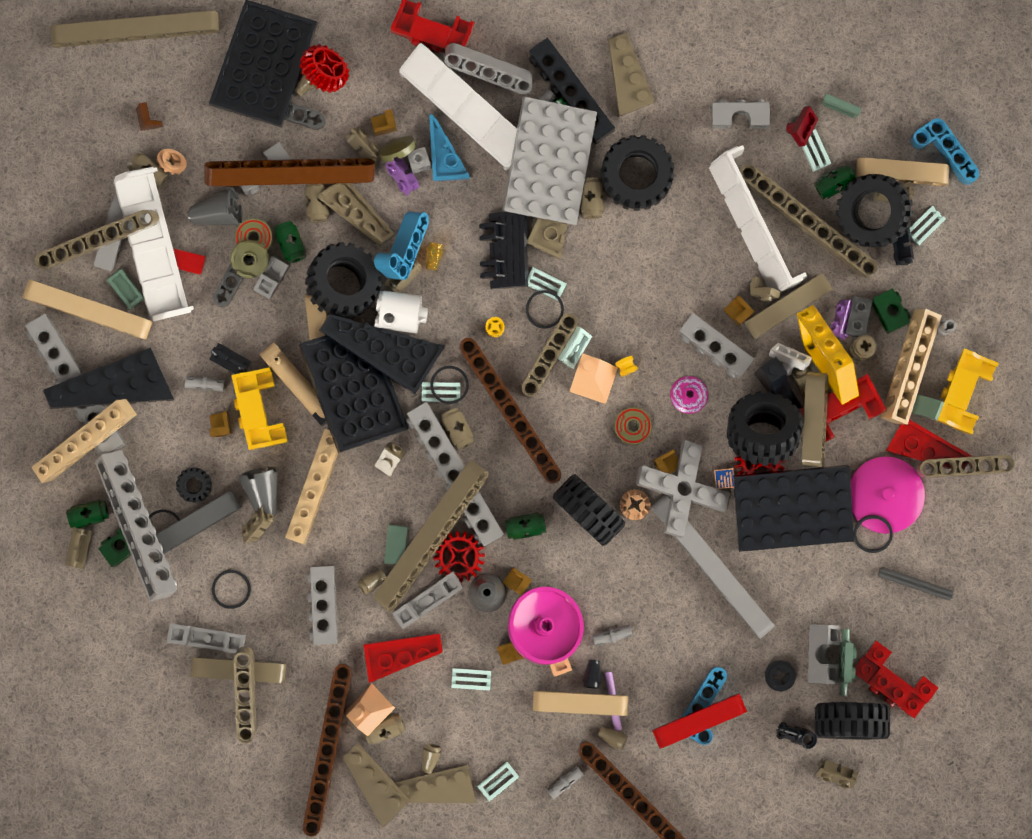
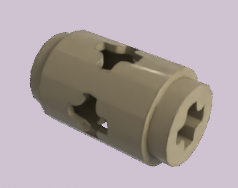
[127,153,169,190]
[581,178,604,219]
[304,184,329,223]
[849,335,876,361]
[441,408,474,450]
[365,712,406,744]

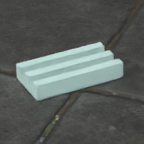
[802,129,831,172]
[909,206,946,246]
[528,267,567,301]
[558,326,592,369]
[422,382,460,402]
[451,668,491,690]
[477,762,519,802]

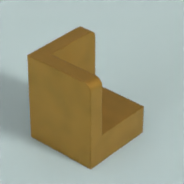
[371,109,397,136]
[724,295,754,327]
[209,411,232,438]
[653,449,678,474]
[503,567,532,596]
[496,642,524,665]

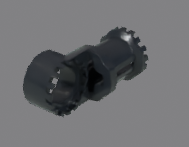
[776,722,817,749]

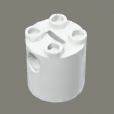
[375,291,428,334]

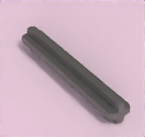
[878,567,953,600]

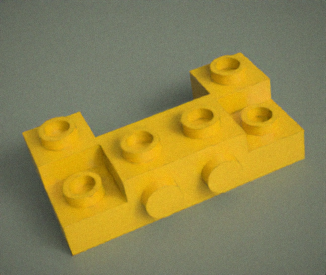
[937,348,999,435]
[231,367,288,451]

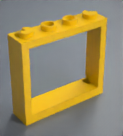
[796,305,859,405]

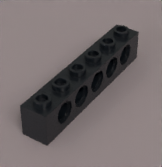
[528,37,615,144]

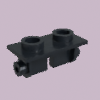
[893,228,914,266]
[209,343,252,374]

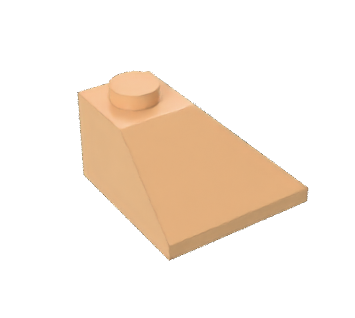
[570,353,618,404]
[345,684,395,736]

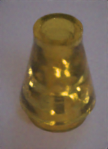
[426,242,445,271]

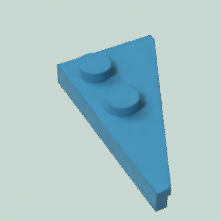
[429,115,470,182]

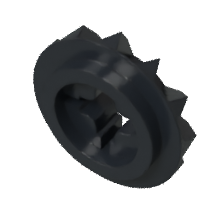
[765,660,796,692]

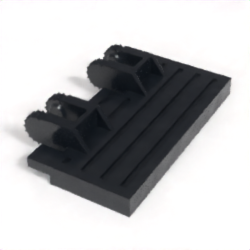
[479,212,528,289]

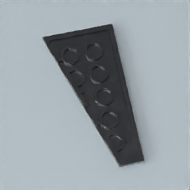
[319,314,445,394]
[43,348,174,409]

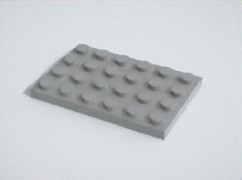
[502,97,597,225]

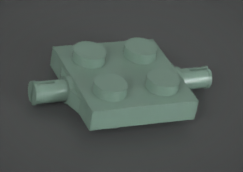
[839,629,856,696]

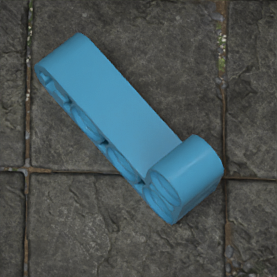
[911,118,979,185]
[374,211,429,280]
[680,667,727,745]

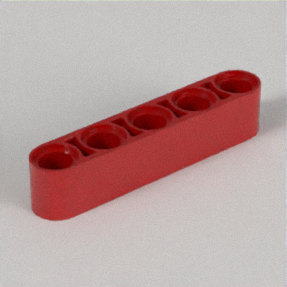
[652,693,747,749]

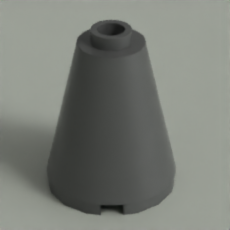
[187,188,243,226]
[239,467,277,516]
[468,574,507,612]

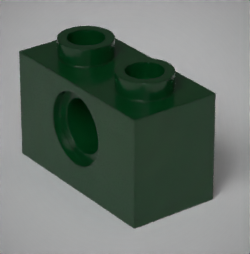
[871,288,911,334]
[98,528,145,568]

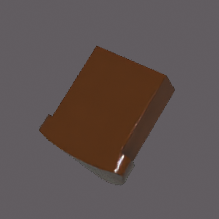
[136,102,163,131]

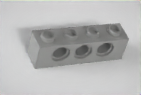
[678,313,754,379]
[307,566,338,645]

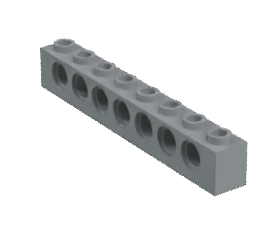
[25,314,127,455]
[406,402,504,547]
[95,450,177,602]

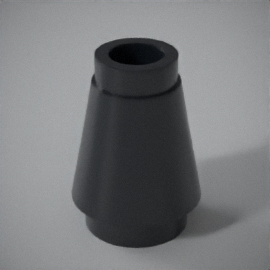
[582,660,601,689]

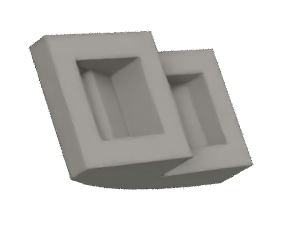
[253,255,290,299]

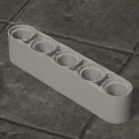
[444,43,532,94]

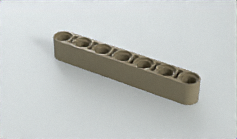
[35,210,159,269]

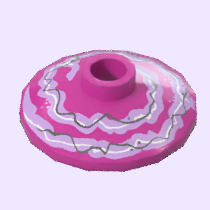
[670,376,708,414]

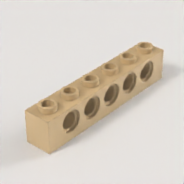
[880,309,942,425]
[31,399,137,483]
[285,429,339,545]

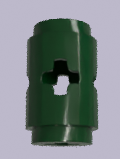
[814,164,856,200]
[275,221,306,264]
[66,499,109,529]
[505,512,547,540]

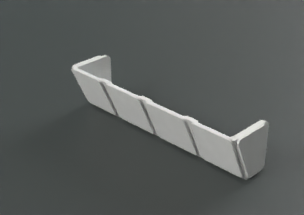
[399,43,517,171]
[709,145,807,293]
[114,167,194,322]

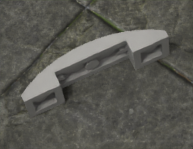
[392,571,464,629]
[167,623,246,653]

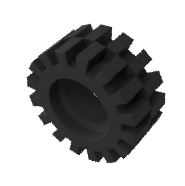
[176,467,212,503]

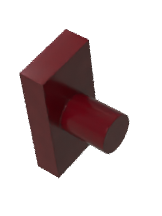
[786,106,819,147]

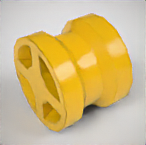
[485,317,505,338]
[615,355,638,377]

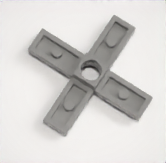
[636,440,730,538]

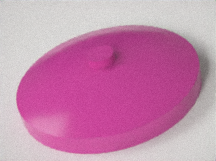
[850,457,925,534]
[508,587,584,665]

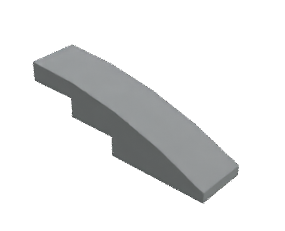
[94,193,123,271]

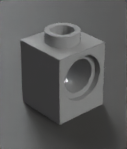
[407,147,431,175]

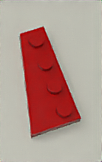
[885,419,972,470]
[363,634,443,683]

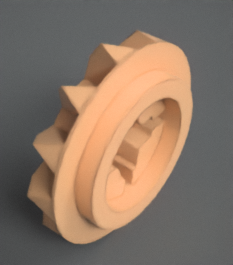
[156,149,187,175]
[620,489,651,520]

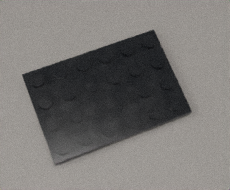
[209,0,318,128]
[298,322,409,453]
[733,465,854,552]

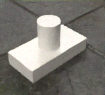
[769,343,812,375]

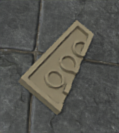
[609,33,655,117]
[318,183,395,246]
[527,218,567,260]
[343,743,410,828]
[394,765,476,803]

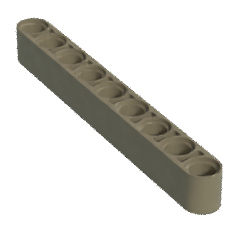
[50,11,220,47]
[740,164,877,278]
[374,461,488,612]

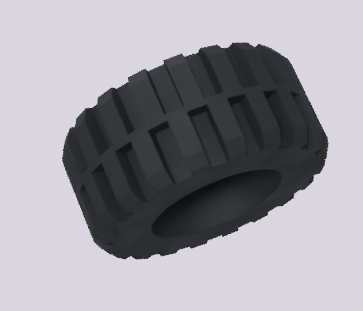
[601,135,674,211]
[836,174,913,247]
[305,242,382,319]
[727,391,802,466]
[553,474,625,546]
[815,702,890,740]

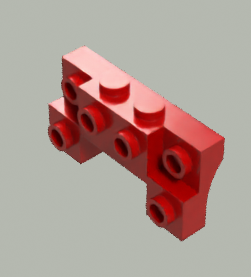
[390,0,475,54]
[799,374,887,442]
[854,640,939,719]

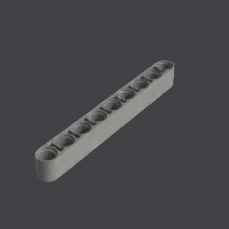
[650,495,775,639]

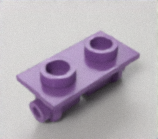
[385,156,420,196]
[830,300,852,340]

